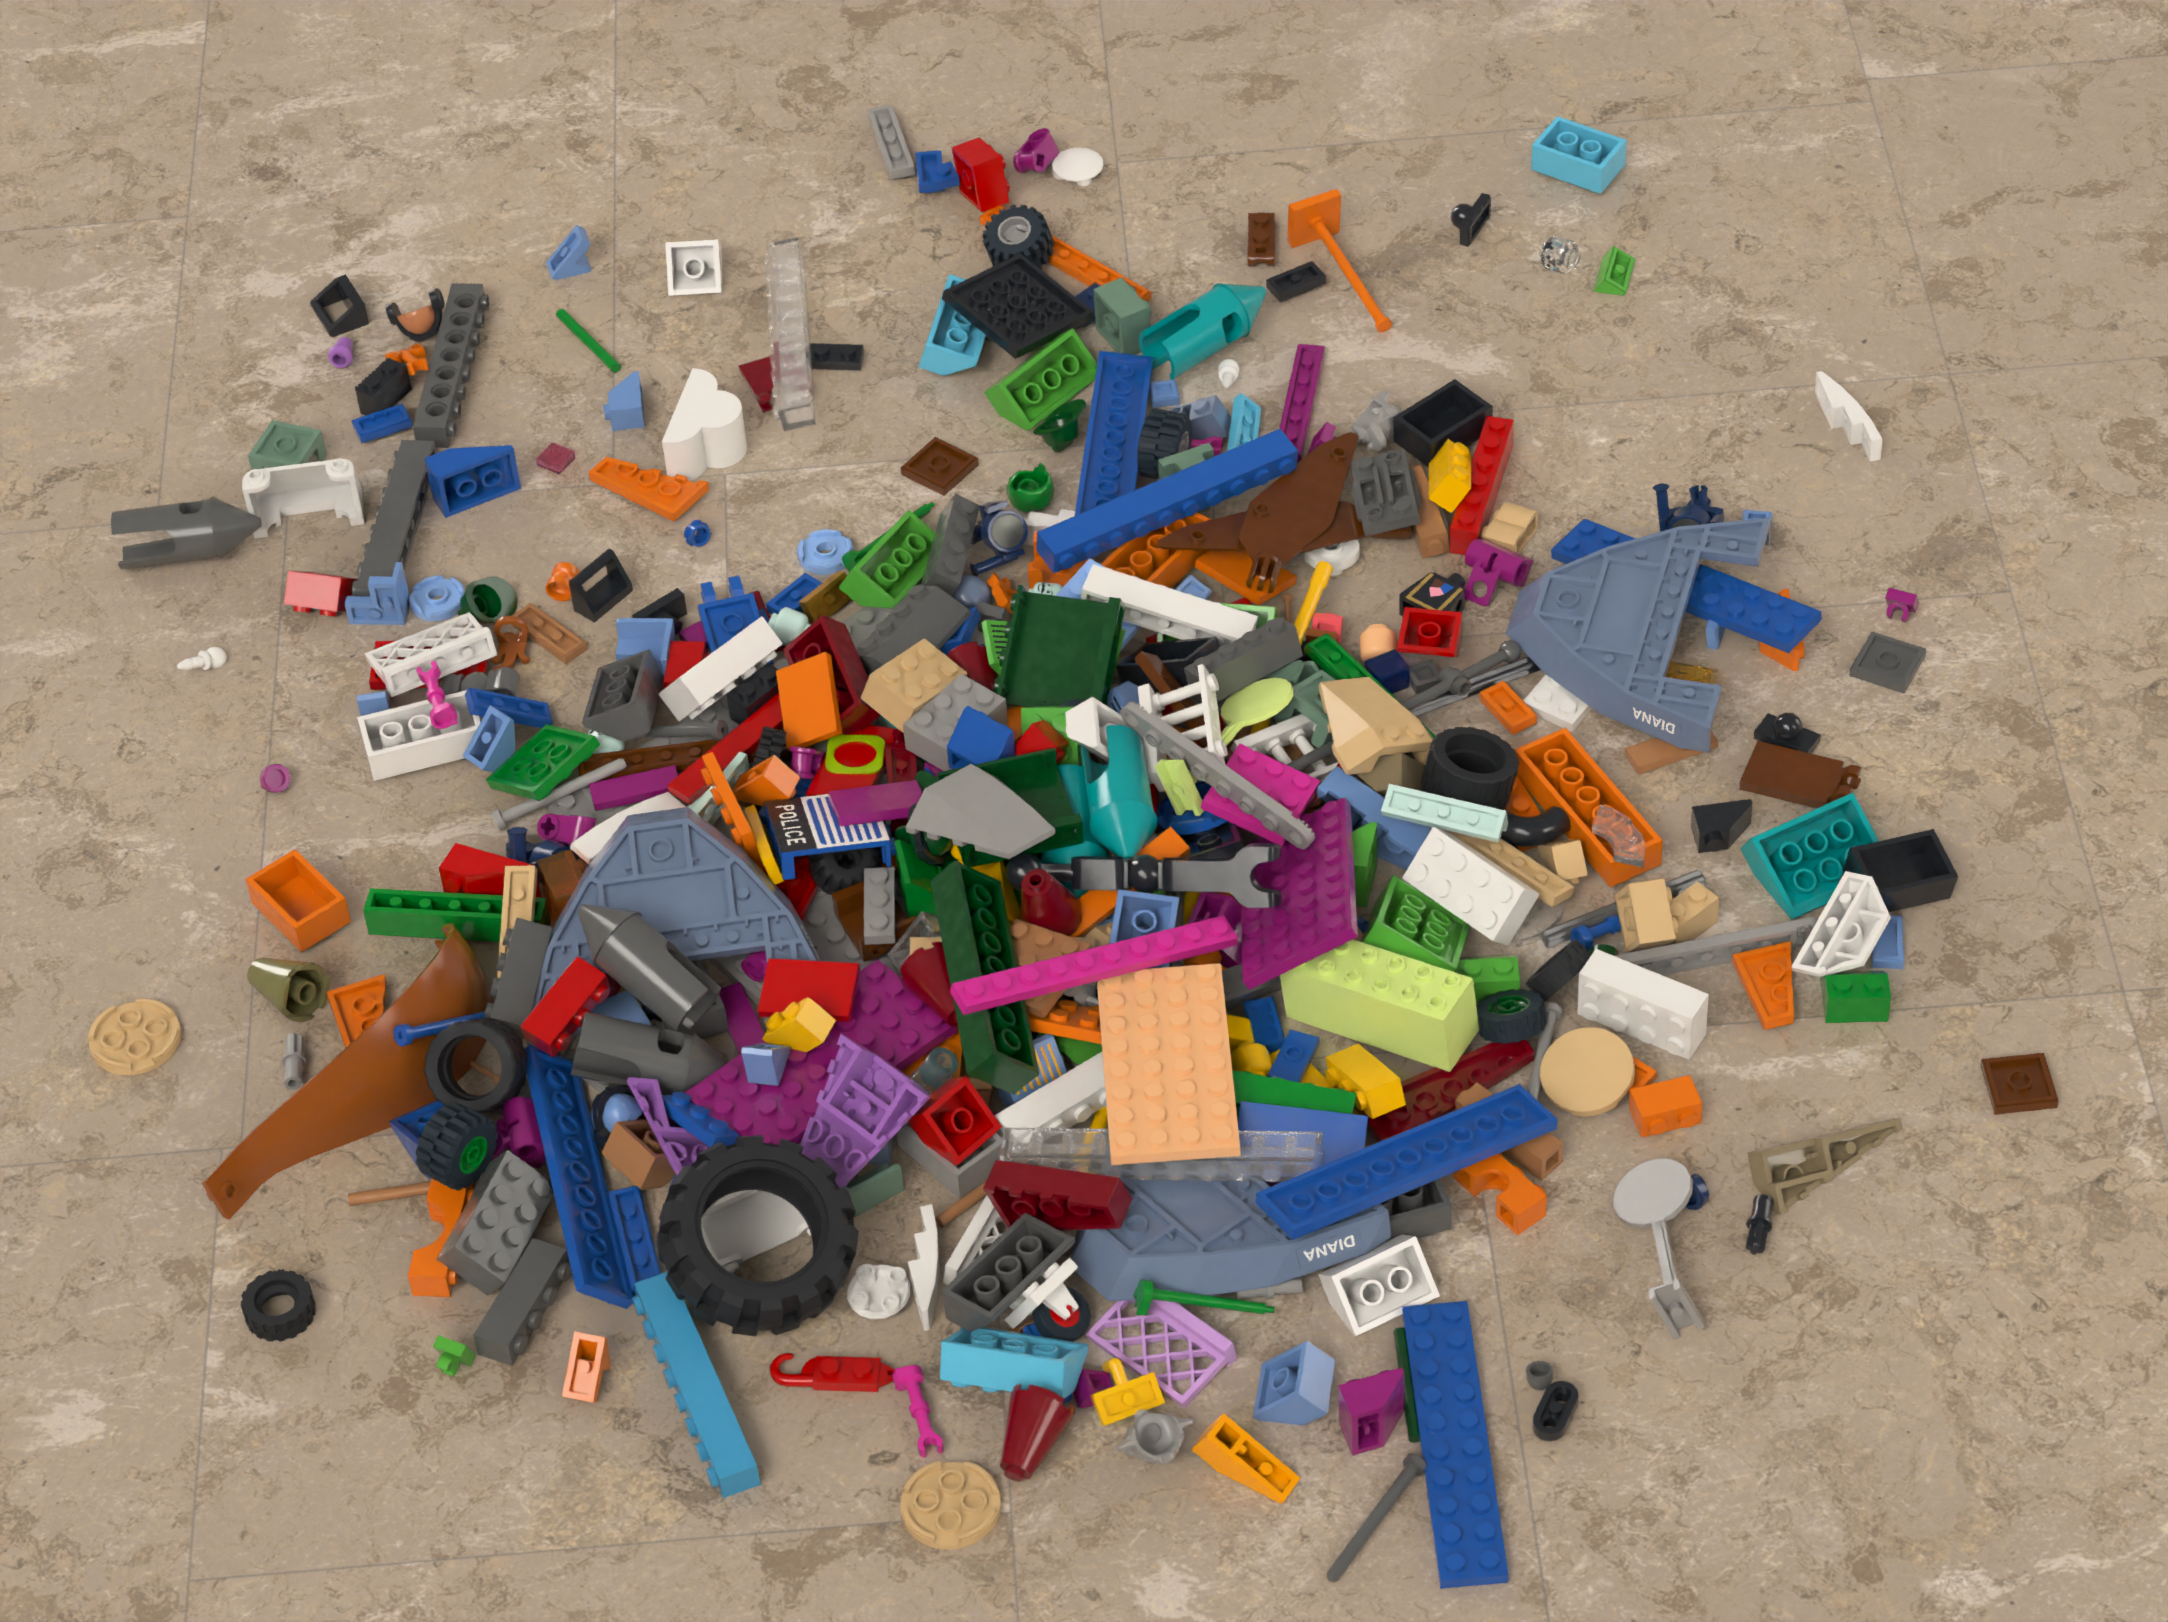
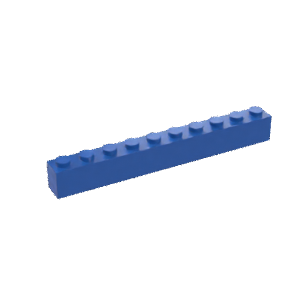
[1037,429,1298,573]

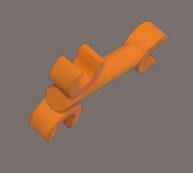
[385,343,429,376]

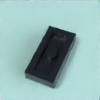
[1266,261,1326,302]
[807,343,864,371]

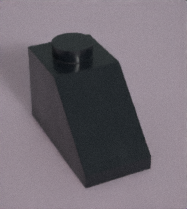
[1691,799,1753,853]

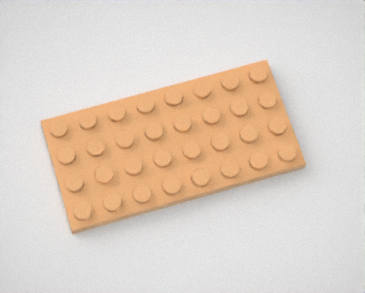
[1097,963,1241,1165]

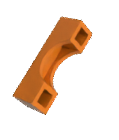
[408,1178,474,1297]

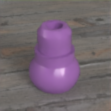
[328,337,353,368]

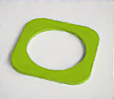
[825,735,885,774]

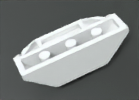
[1791,871,1891,977]

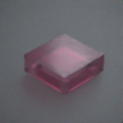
[536,443,575,475]

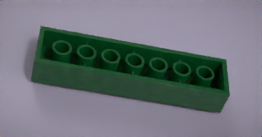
[931,860,1039,1095]

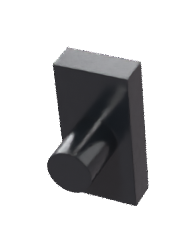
[632,588,687,635]

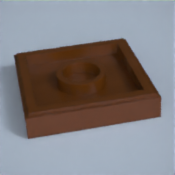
[901,437,979,496]
[1981,1053,2058,1115]

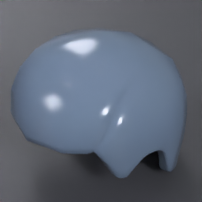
[951,575,992,609]

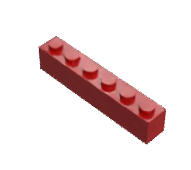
[1450,416,1514,555]

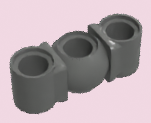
[439,667,520,697]

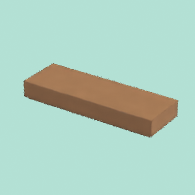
[512,603,588,664]
[1625,731,1718,774]

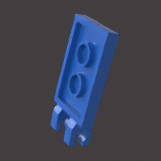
[698,575,774,671]

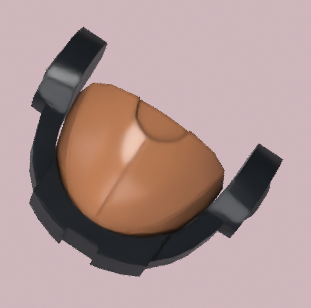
[386,288,445,341]

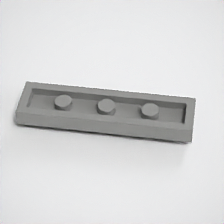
[867,104,915,180]

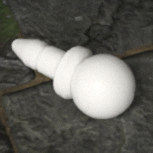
[1218,359,1240,388]
[177,647,227,670]

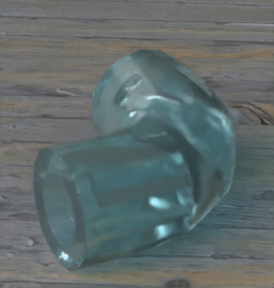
[908,1047,959,1096]

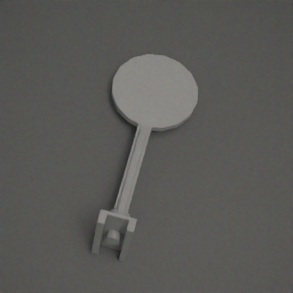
[1613,1158,1705,1339]

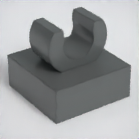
[977,602,1012,633]

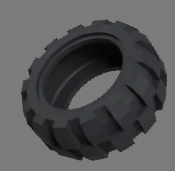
[657,1135,859,1337]

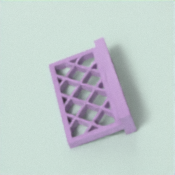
[1086,1300,1237,1408]

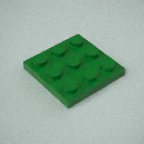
[485,724,600,801]

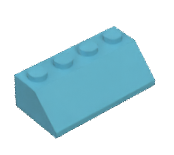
[918,274,986,376]
[940,1327,1088,1399]

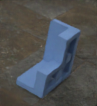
[345,562,410,625]
[616,618,677,676]

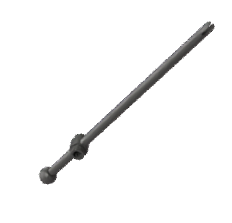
[1287,640,1521,771]

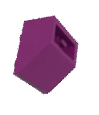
[1187,892,1242,968]
[1338,1367,1404,1456]

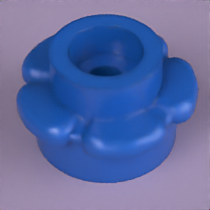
[684,520,711,547]

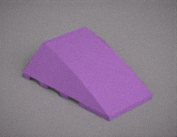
[800,1034,931,1188]
[627,1077,709,1175]

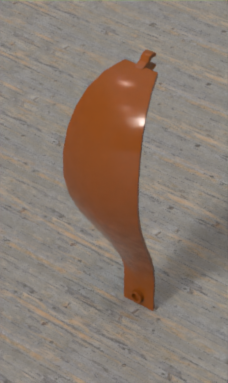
[201,924,494,1220]

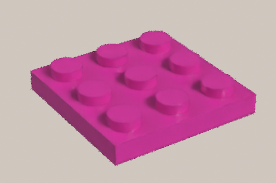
[1201,743,1320,846]

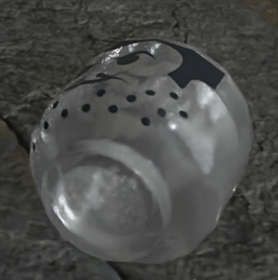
[1539,236,1580,274]

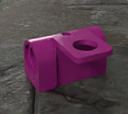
[1465,539,1534,606]
[491,1097,546,1169]

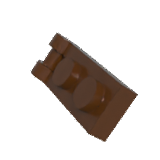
[1248,212,1275,266]

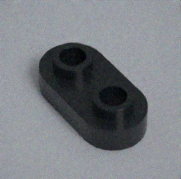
[1533,1381,1578,1441]

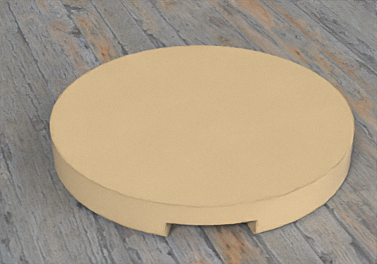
[88,998,181,1075]
[1540,1027,1635,1117]
[900,1461,1001,1550]

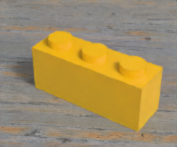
[1428,439,1471,513]
[1325,1044,1406,1119]

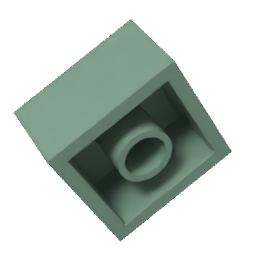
[1094,277,1151,355]

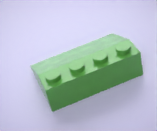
[1361,875,1470,972]

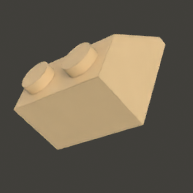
[1615,879,1678,952]

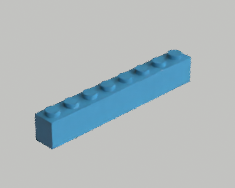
[632,1272,760,1498]

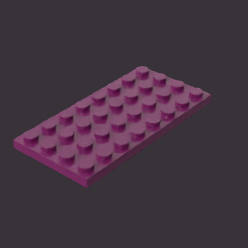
[1241,797,1358,990]
[685,959,957,1145]

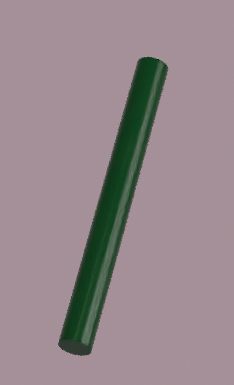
[1393,1327,1420,1443]

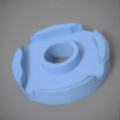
[797,529,853,575]
[409,575,465,621]

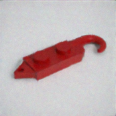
[770,1353,895,1392]

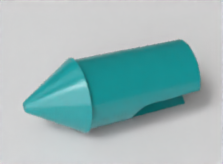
[1139,283,1267,380]
[1081,725,1157,859]
[1041,764,1108,899]

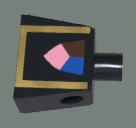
[1399,572,1465,616]

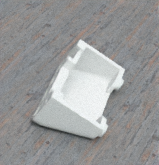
[242,458,365,538]
[701,1190,811,1273]

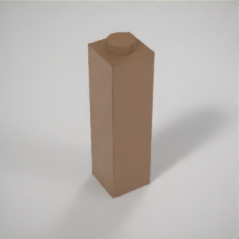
[1409,465,1450,559]
[1455,1083,1563,1181]

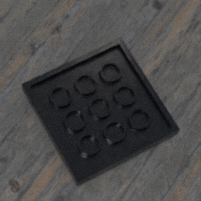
[942,253,1094,359]

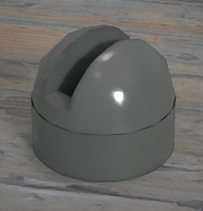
[1526,1361,1553,1391]

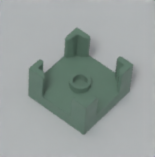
[248,420,327,470]
[1277,670,1335,748]

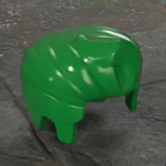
[1006,463,1054,513]

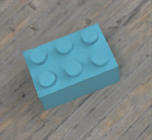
[1531,116,1627,194]

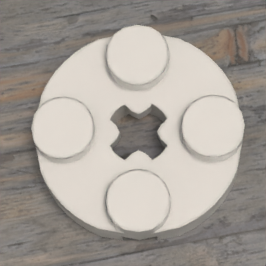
[1304,539,1360,576]

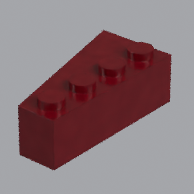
[983,1160,1132,1230]

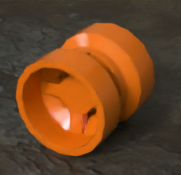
[545,562,580,602]

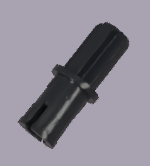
[1746,1194,1774,1255]

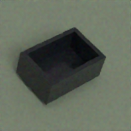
[1393,379,1493,468]
[1116,637,1220,695]
[1843,829,1958,912]

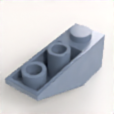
[1145,395,1231,440]

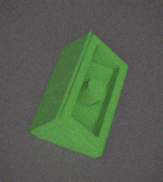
[1593,246,1635,296]

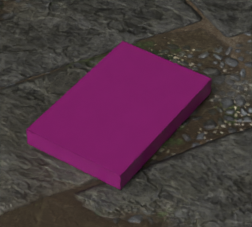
[828,780,922,827]

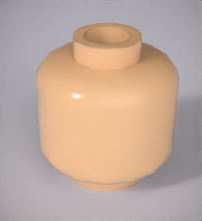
[1359,624,1398,669]

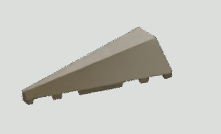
[1748,1118,1902,1214]

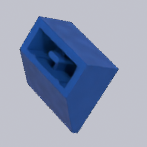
[947,706,1016,769]

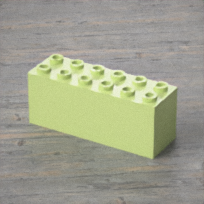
[1280,940,1479,1072]

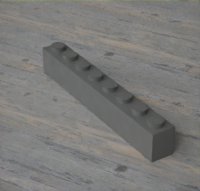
[352,440,436,596]

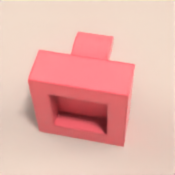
[1312,613,1343,645]

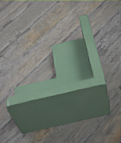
[844,1162,904,1218]

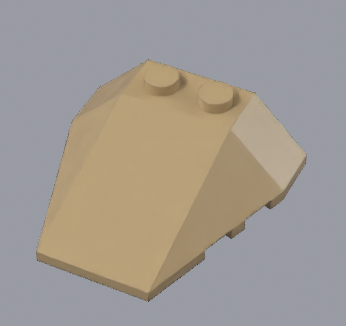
[1318,677,1433,775]

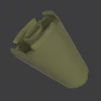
[247,958,330,1022]

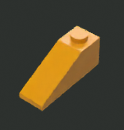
[1191,1413,1300,1504]

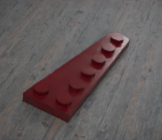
[1355,1040,1535,1142]

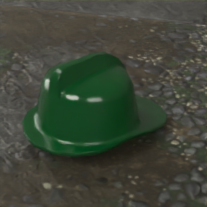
[1033,399,1086,453]
[457,576,518,625]

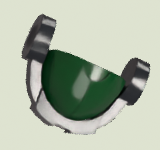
[895,803,953,865]

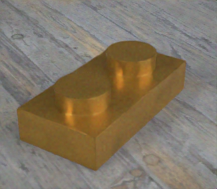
[799,571,851,624]

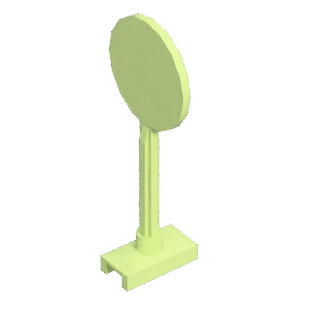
[1154,678,1293,816]

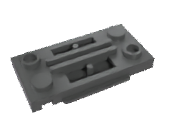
[1350,449,1421,536]

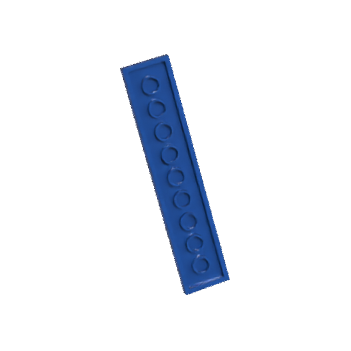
[1074,351,1153,516]
[1551,518,1822,653]
[525,1044,633,1309]
[1256,1084,1558,1240]
[1402,1301,1509,1589]

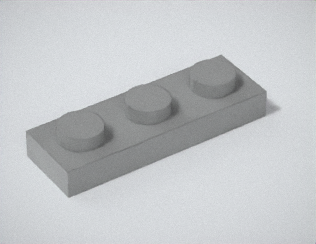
[864,867,895,945]

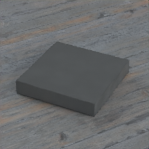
[1849,632,1926,693]

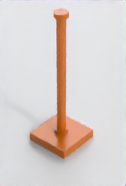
[1287,189,1392,333]

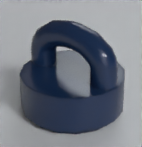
[1686,1174,1709,1210]

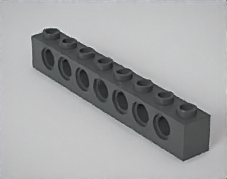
[413,283,489,448]

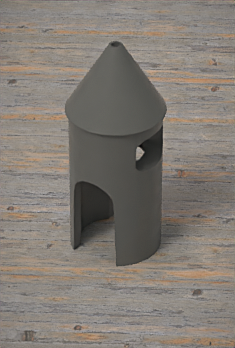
[111,497,262,570]
[578,904,721,1032]
[571,1011,727,1095]

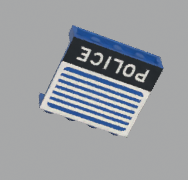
[765,794,896,880]

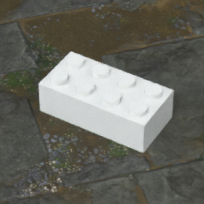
[658,616,783,722]
[357,690,481,781]
[1402,827,1540,946]
[1577,949,1709,1060]

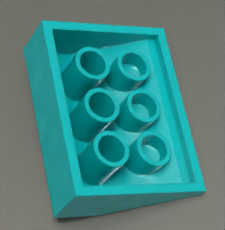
[1740,793,1879,920]

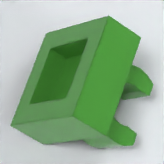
[433,1335,476,1377]

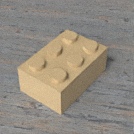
[861,638,968,733]

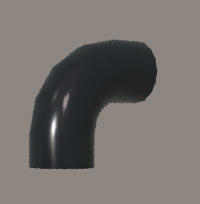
[1496,806,1571,847]

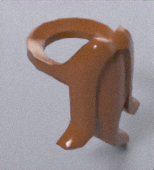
[490,616,530,671]

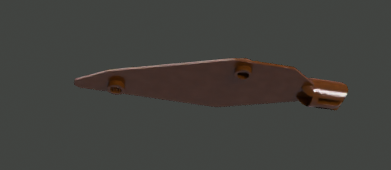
[1238,432,1358,594]
[1157,501,1411,553]

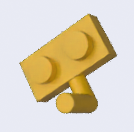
[1090,1358,1165,1426]

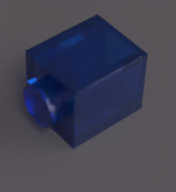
[1365,649,1409,694]

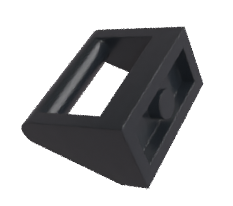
[310,274,369,337]
[569,549,633,623]

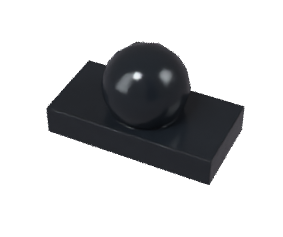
[1450,193,1491,247]
[1754,712,1821,753]

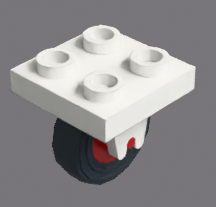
[1004,1258,1091,1342]

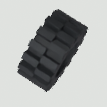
[752,726,787,768]

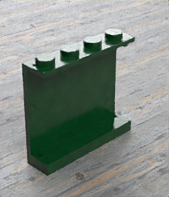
[994,585,1125,708]
[937,748,1084,867]

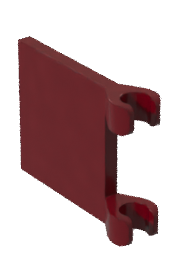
[738,350,813,412]

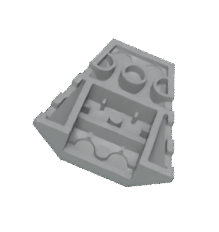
[906,764,1055,859]

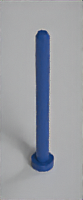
[394,1011,485,1046]

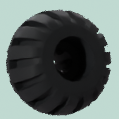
[808,847,882,896]

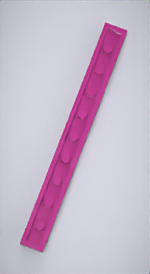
[950,915,1238,1015]

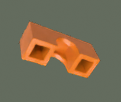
[1453,1153,1547,1236]

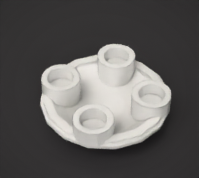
[1052,147,1104,186]
[847,1264,911,1319]

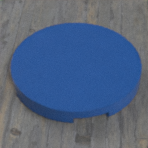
[1157,781,1227,835]

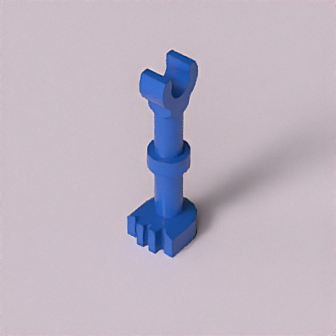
[1570,915,1621,951]

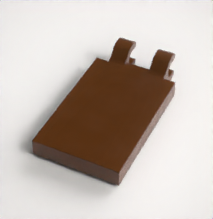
[1739,741,1862,808]

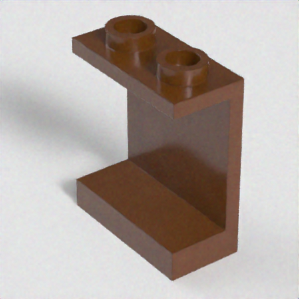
[832,881,919,962]

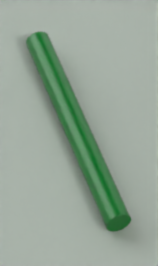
[556,309,621,373]

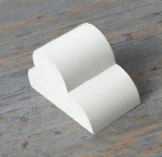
[662,368,747,481]

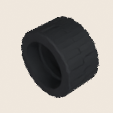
[1421,727,1519,809]
[424,1018,528,1113]

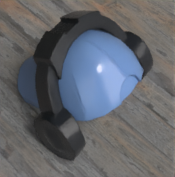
[590,1084,645,1150]

